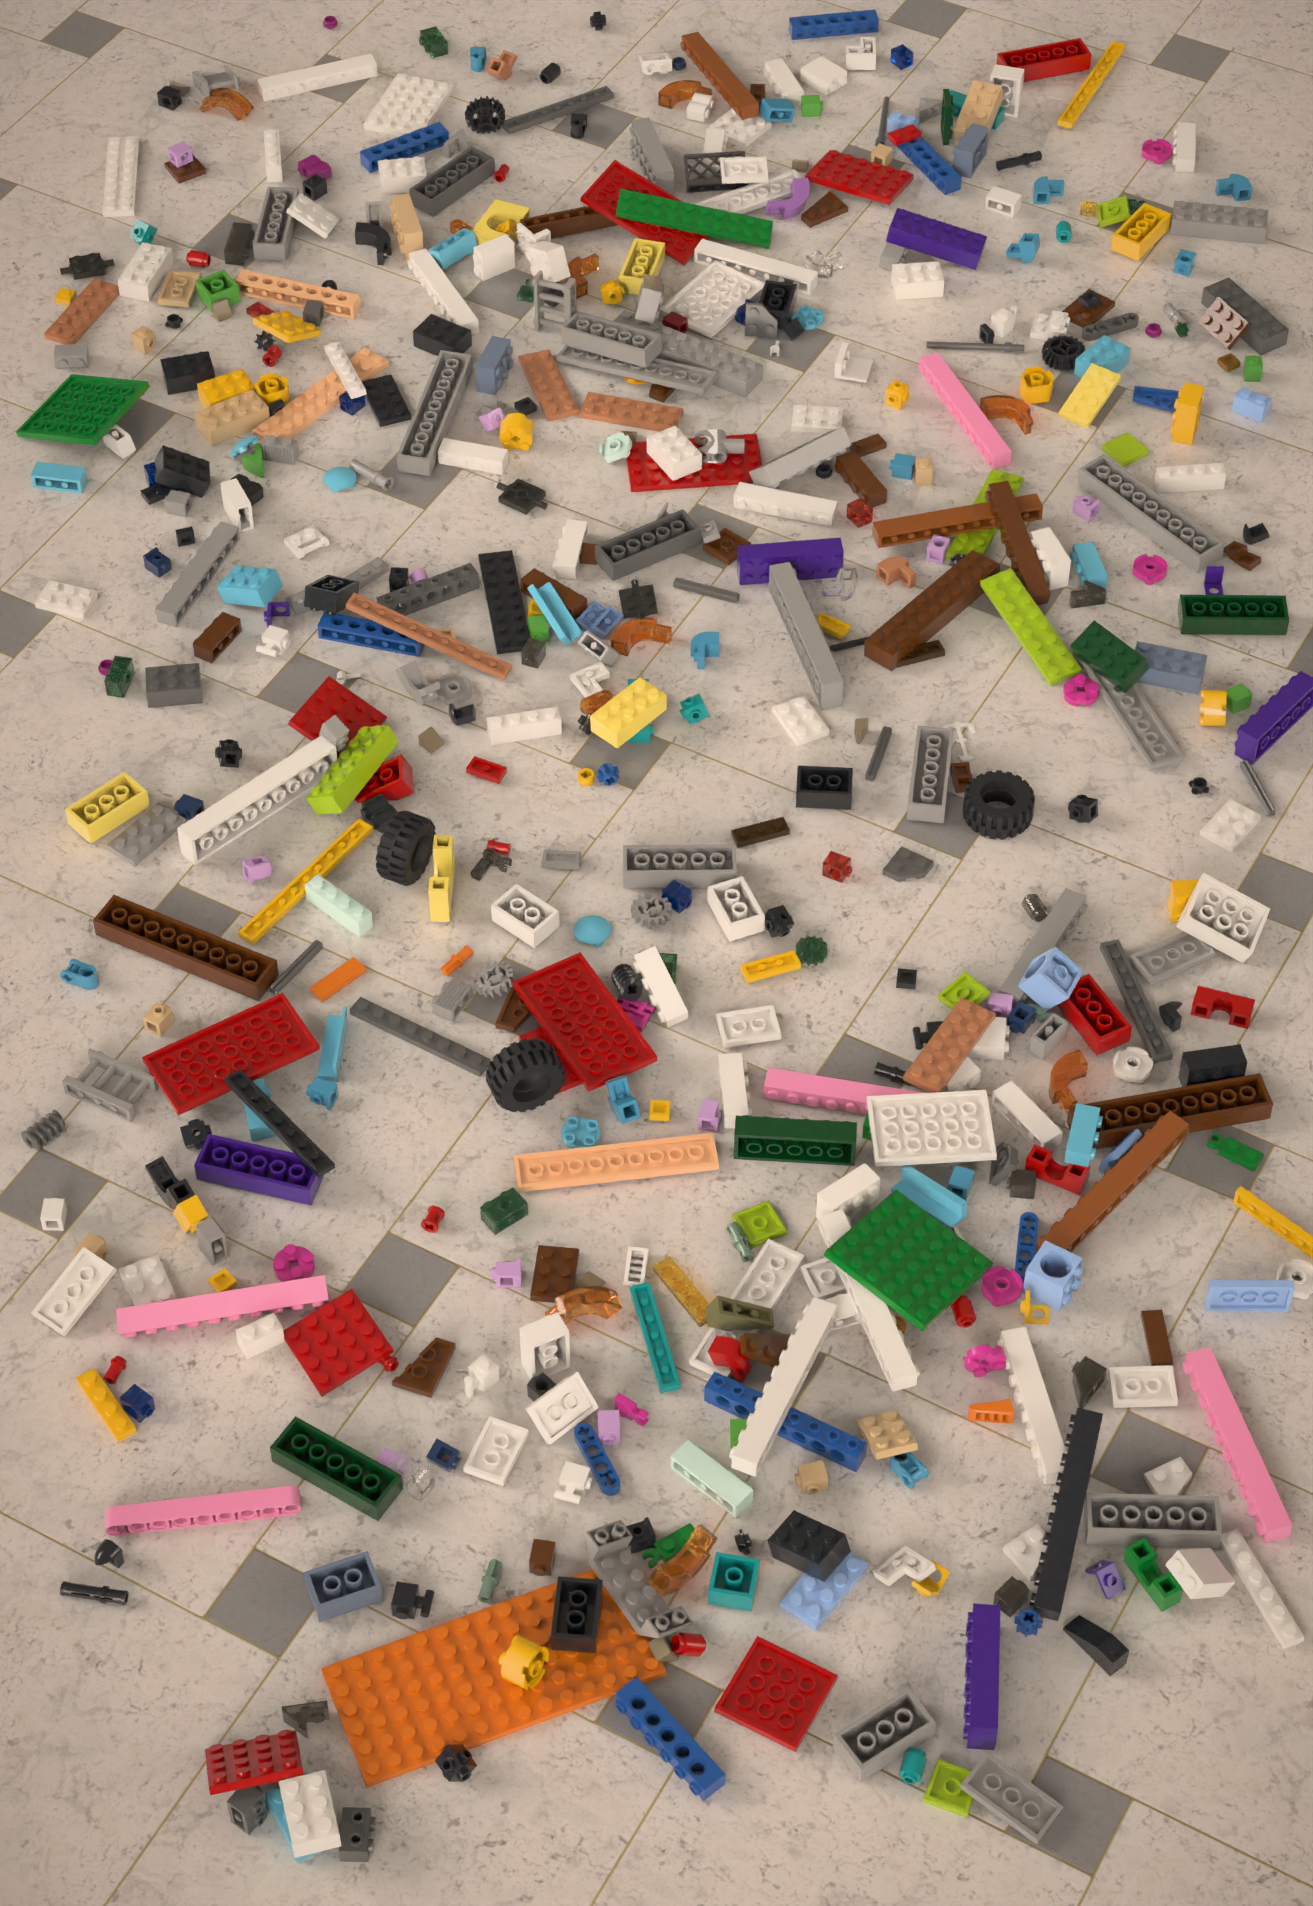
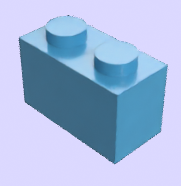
[759,98,796,122]

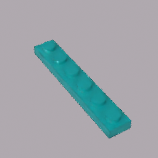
[629,1282,681,1393]

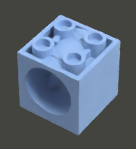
[1018,946,1083,1010]
[1023,1240,1083,1311]

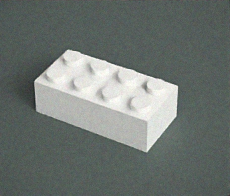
[118,243,174,302]

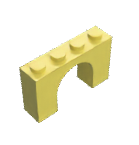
[472,199,530,245]
[428,835,455,922]

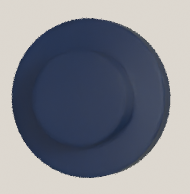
[672,57,686,71]

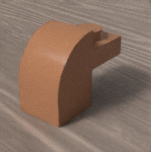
[486,50,518,81]
[876,557,916,588]

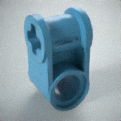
[470,47,486,72]
[60,959,99,990]
[889,1452,929,1489]

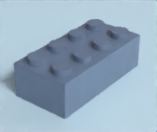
[1135,641,1208,694]

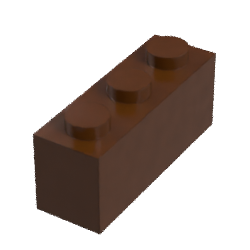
[193,612,242,663]

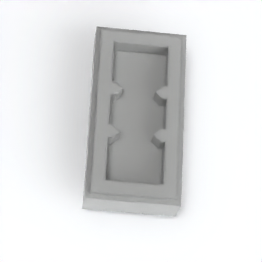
[698,520,721,543]
[542,849,581,870]

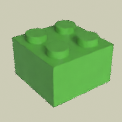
[196,270,241,312]

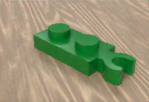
[1207,1133,1264,1172]
[642,1523,702,1568]

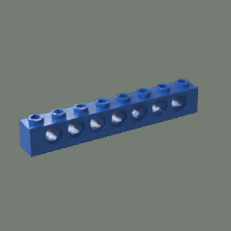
[704,1371,867,1472]

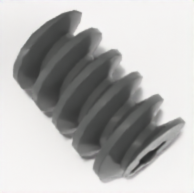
[21,1109,67,1151]

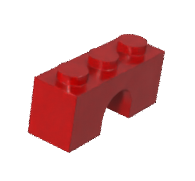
[1191,985,1255,1029]
[1024,1144,1091,1195]

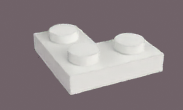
[570,662,610,701]
[873,1546,936,1586]

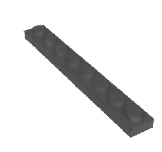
[502,86,614,134]
[1100,939,1173,1064]
[349,997,491,1077]

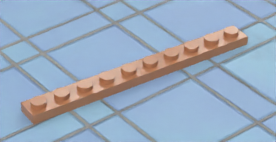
[346,592,512,681]

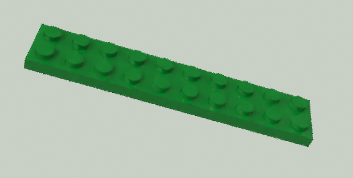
[615,189,773,249]

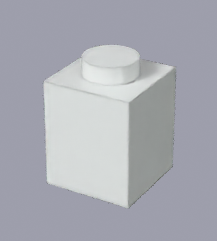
[40,1198,67,1231]

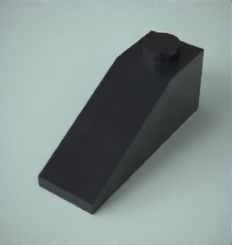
[1063,1615,1129,1676]

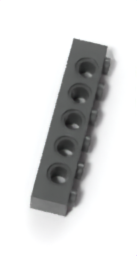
[377,563,479,616]

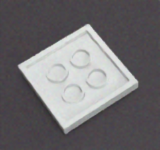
[708,108,771,149]

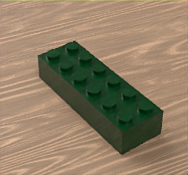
[1178,594,1289,635]
[734,1115,857,1166]
[270,1416,403,1521]

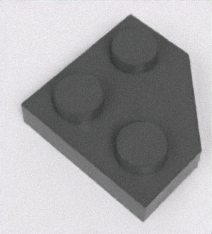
[745,303,778,337]
[882,846,934,882]
[989,1142,1019,1186]

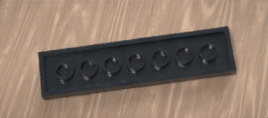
[478,550,532,654]

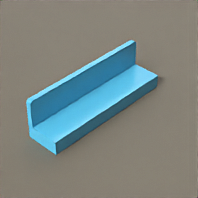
[527,582,583,646]
[317,1007,348,1082]
[891,1165,967,1229]

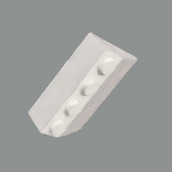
[1176,873,1270,963]

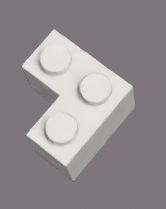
[845,37,876,70]

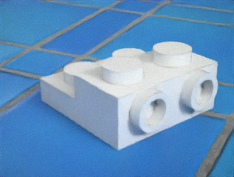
[639,52,672,75]
[1030,310,1071,341]

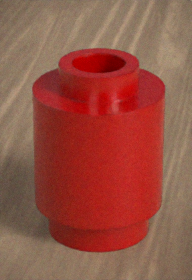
[186,250,211,268]
[951,1295,976,1328]
[671,1632,706,1657]

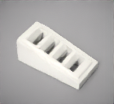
[623,1246,649,1287]

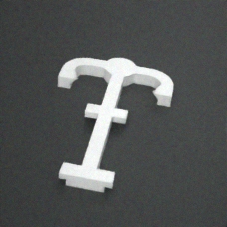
[943,722,975,761]

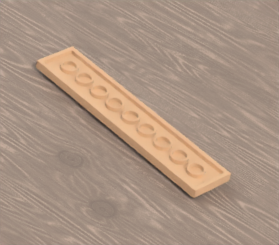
[252,347,389,441]
[513,1133,719,1192]

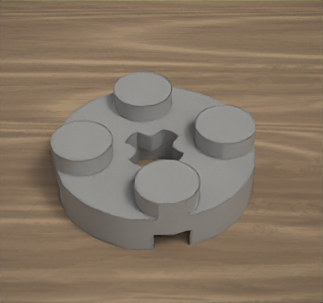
[436,673,472,706]

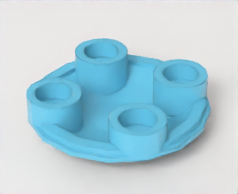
[792,305,824,330]
[230,435,260,457]
[323,466,357,492]
[573,915,611,947]
[561,1116,601,1149]

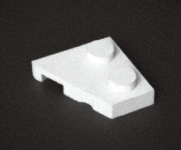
[1143,1457,1192,1495]
[1003,1524,1046,1581]

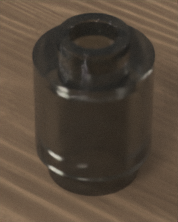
[1022,894,1048,922]

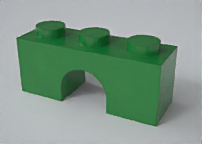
[1123,1538,1183,1612]

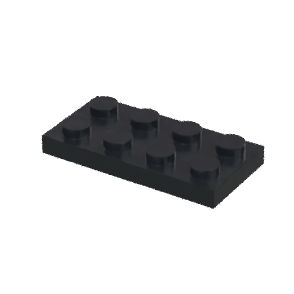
[361,375,411,427]

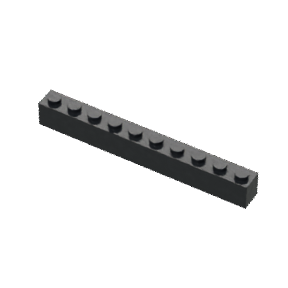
[1029,1408,1103,1621]

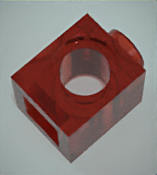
[846,498,873,528]
[822,851,853,883]

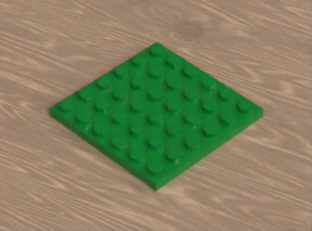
[16,374,150,446]
[824,1189,993,1332]

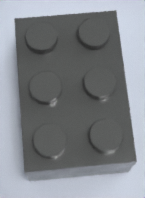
[145,663,202,708]

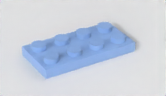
[1204,1279,1295,1311]
[780,1552,869,1631]

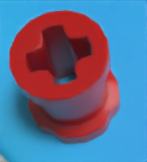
[262,345,282,367]
[421,1205,445,1233]

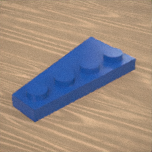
[1132,386,1179,413]

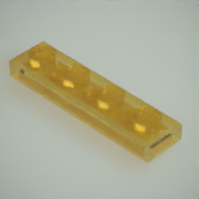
[653,1256,709,1327]

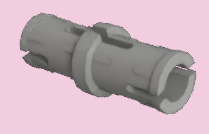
[1163,303,1188,326]

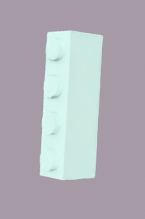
[305,874,373,938]
[671,1440,753,1518]

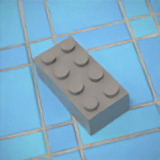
[635,274,665,324]
[833,1688,936,1783]

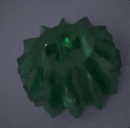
[795,935,828,967]

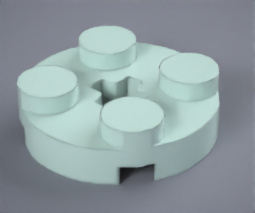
[599,433,632,463]

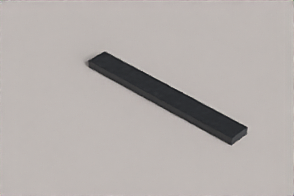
[224,1069,335,1178]

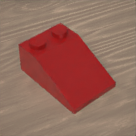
[355,754,414,803]

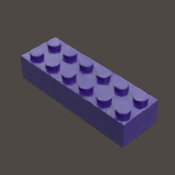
[886,208,987,270]
[737,537,844,585]
[1234,671,1313,765]
[194,1134,325,1206]
[963,1603,1001,1751]

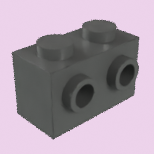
[227,1786,267,1835]
[339,1807,376,1862]

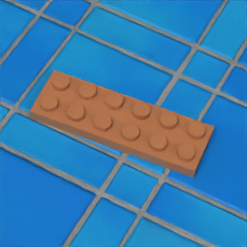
[44,278,120,344]
[518,349,579,422]
[579,392,683,432]
[903,997,996,1093]

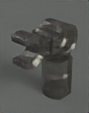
[470,848,512,881]

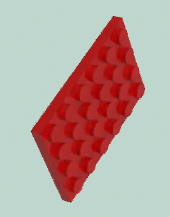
[805,150,914,205]

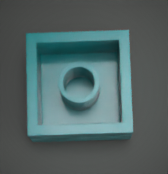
[708,1552,760,1612]

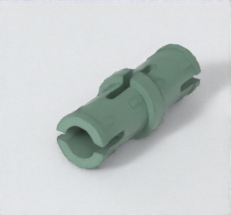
[726,1222,755,1262]

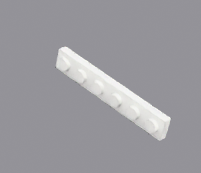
[324,342,367,399]
[1220,1528,1304,1649]

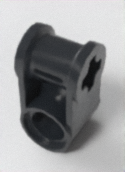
[570,113,587,139]

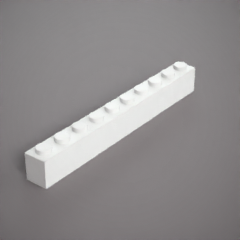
[819,1209,920,1392]
[729,1297,837,1477]

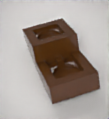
[1223,541,1261,571]
[950,762,973,793]

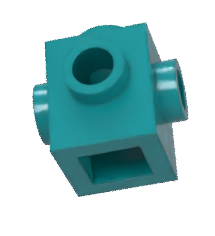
[130,219,158,245]
[679,694,709,725]

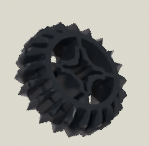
[465,96,506,134]
[1041,334,1085,371]

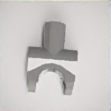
[695,429,744,463]

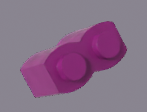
[298,155,332,180]

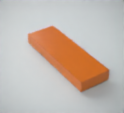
[310,957,367,1003]

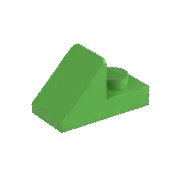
[242,443,264,478]

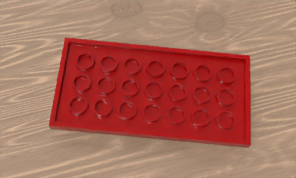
[580,160,710,266]
[626,434,762,492]
[513,952,657,1092]
[142,993,320,1116]

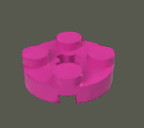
[1141,139,1173,164]
[1132,554,1167,585]
[1063,674,1099,706]
[273,1244,315,1282]
[981,1266,1023,1307]
[963,1344,1006,1377]

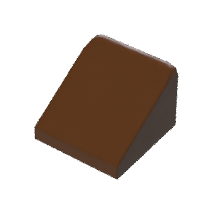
[579,543,598,565]

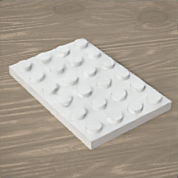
[364,73,453,136]
[659,261,765,338]
[866,1090,997,1167]

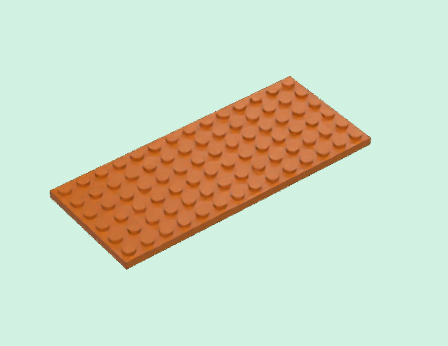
[321,1569,666,1788]

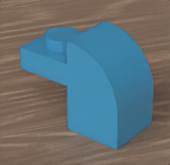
[1215,174,1252,201]
[1032,176,1064,204]
[1006,233,1040,264]
[691,632,719,669]
[605,1075,641,1124]

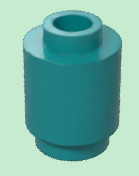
[1056,221,1072,243]
[899,1747,927,1784]

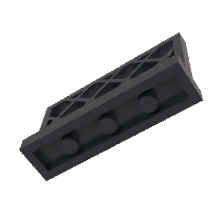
[683,151,749,193]

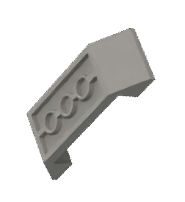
[585,1520,694,1639]

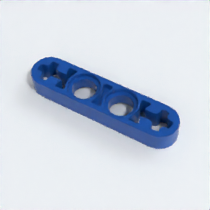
[1015,1212,1038,1283]
[574,1423,620,1496]

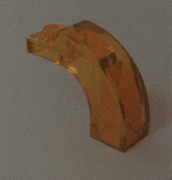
[658,80,712,109]
[199,88,254,121]
[565,254,599,299]
[980,395,1033,435]
[611,618,672,656]
[1049,1050,1088,1115]
[545,1286,622,1325]
[647,1524,717,1596]

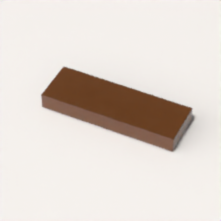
[1141,1309,1173,1366]

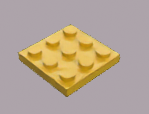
[252,310,321,343]

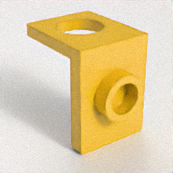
[494,220,518,240]
[1020,1290,1049,1325]
[911,1560,950,1597]

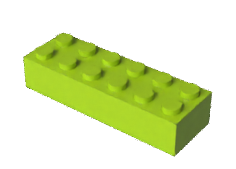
[306,725,399,815]

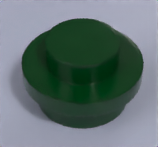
[1175,322,1189,338]

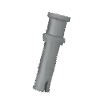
[349,459,394,491]

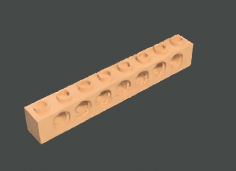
[235,269,361,319]

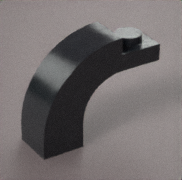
[355,222,392,265]
[145,1156,195,1210]

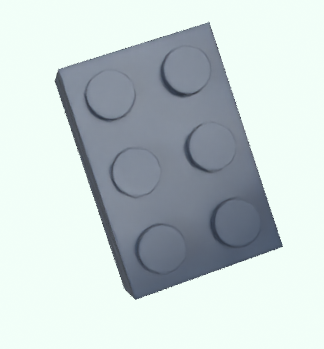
[952,124,989,179]
[476,336,513,395]
[304,1551,383,1623]

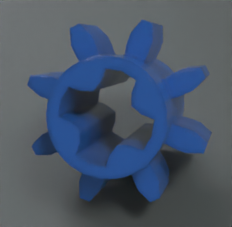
[597,763,620,786]
[1014,1607,1043,1637]

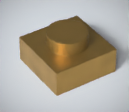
[1217,353,1241,372]

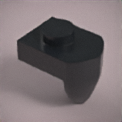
[1243,523,1269,544]
[449,703,476,726]
[1159,1001,1182,1032]
[94,1539,124,1569]

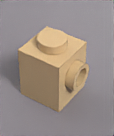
[871,144,893,166]
[131,326,156,355]
[914,458,933,485]
[143,1002,175,1037]
[74,1232,108,1260]
[794,1460,828,1494]

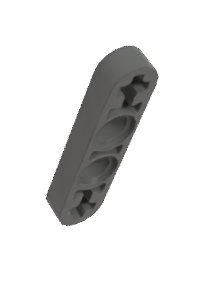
[1082,313,1139,341]

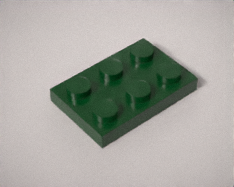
[940,89,954,145]

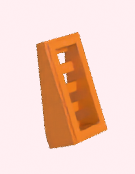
[967,1399,1014,1424]

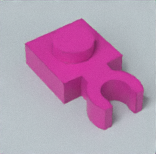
[614,1393,649,1426]

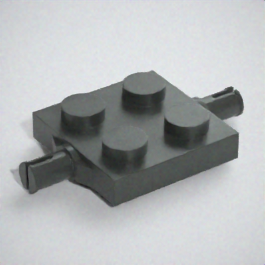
[60,253,114,280]
[496,479,548,515]
[619,579,658,625]

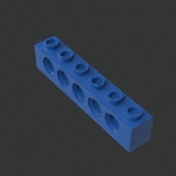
[789,10,879,40]
[360,122,449,173]
[897,137,961,195]
[317,611,425,657]
[615,1677,725,1801]

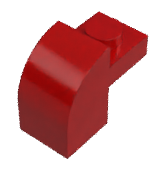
[707,1335,752,1382]

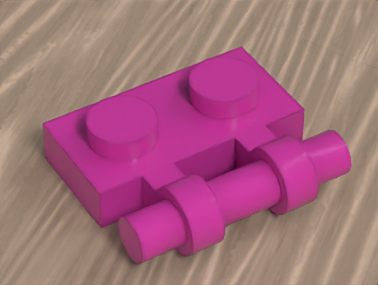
[617,995,656,1033]

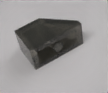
[1072,1356,1107,1409]

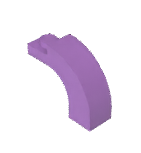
[765,178,810,220]

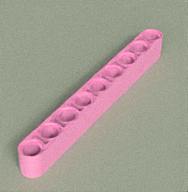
[105,1486,301,1536]

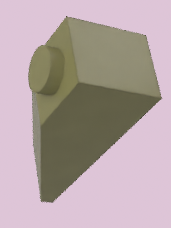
[705,1296,774,1331]

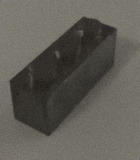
[224,222,255,266]

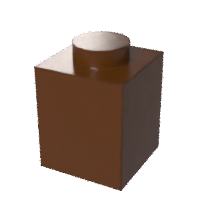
[529,1539,556,1576]

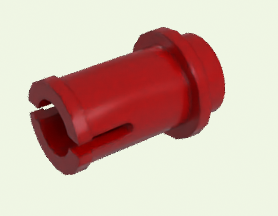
[494,164,509,182]
[487,839,511,855]
[378,1355,399,1372]
[103,1356,127,1384]

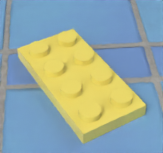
[1059,363,1121,428]

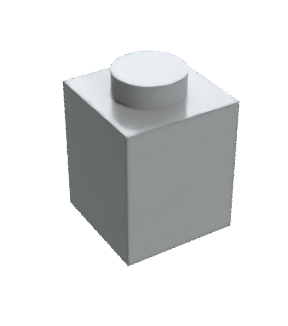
[164,490,192,517]

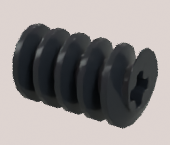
[611,964,643,1001]

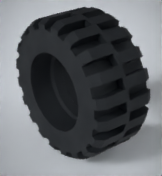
[963,770,1035,840]
[376,810,436,886]
[486,1038,566,1112]

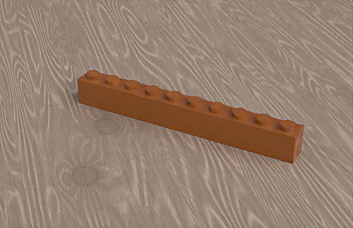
[680,32,759,120]
[872,493,1043,548]
[1037,1111,1189,1253]

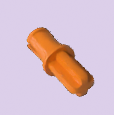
[441,945,474,976]

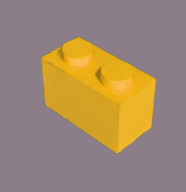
[173,1195,208,1234]

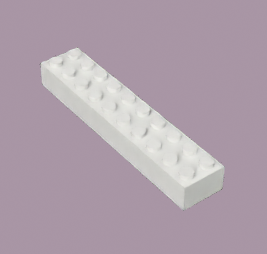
[177,735,337,865]

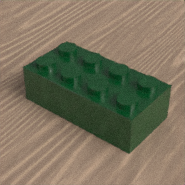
[1070,620,1149,693]

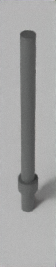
[875,97,890,147]
[927,341,1024,352]

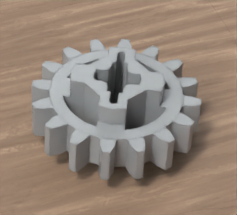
[631,892,672,929]
[473,961,515,998]

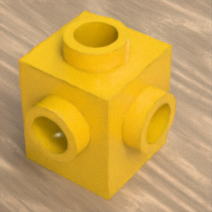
[600,280,625,305]
[885,380,910,410]

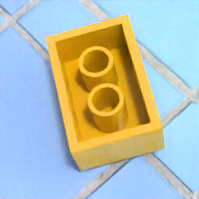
[197,369,256,408]
[1170,382,1205,446]

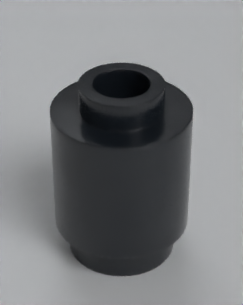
[540,63,561,84]

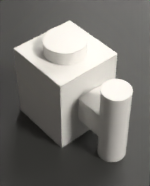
[991,306,1017,337]
[256,625,291,658]
[464,1354,500,1397]
[554,1461,594,1505]

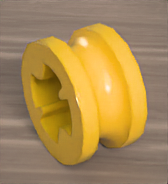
[578,768,594,786]

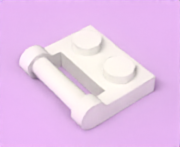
[284,525,330,559]

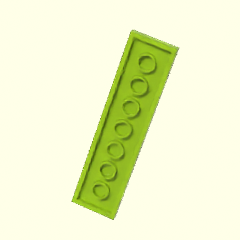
[946,469,1024,559]
[980,568,1081,686]

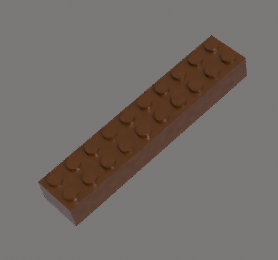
[864,550,1000,671]
[93,895,279,1001]
[1067,1073,1273,1149]

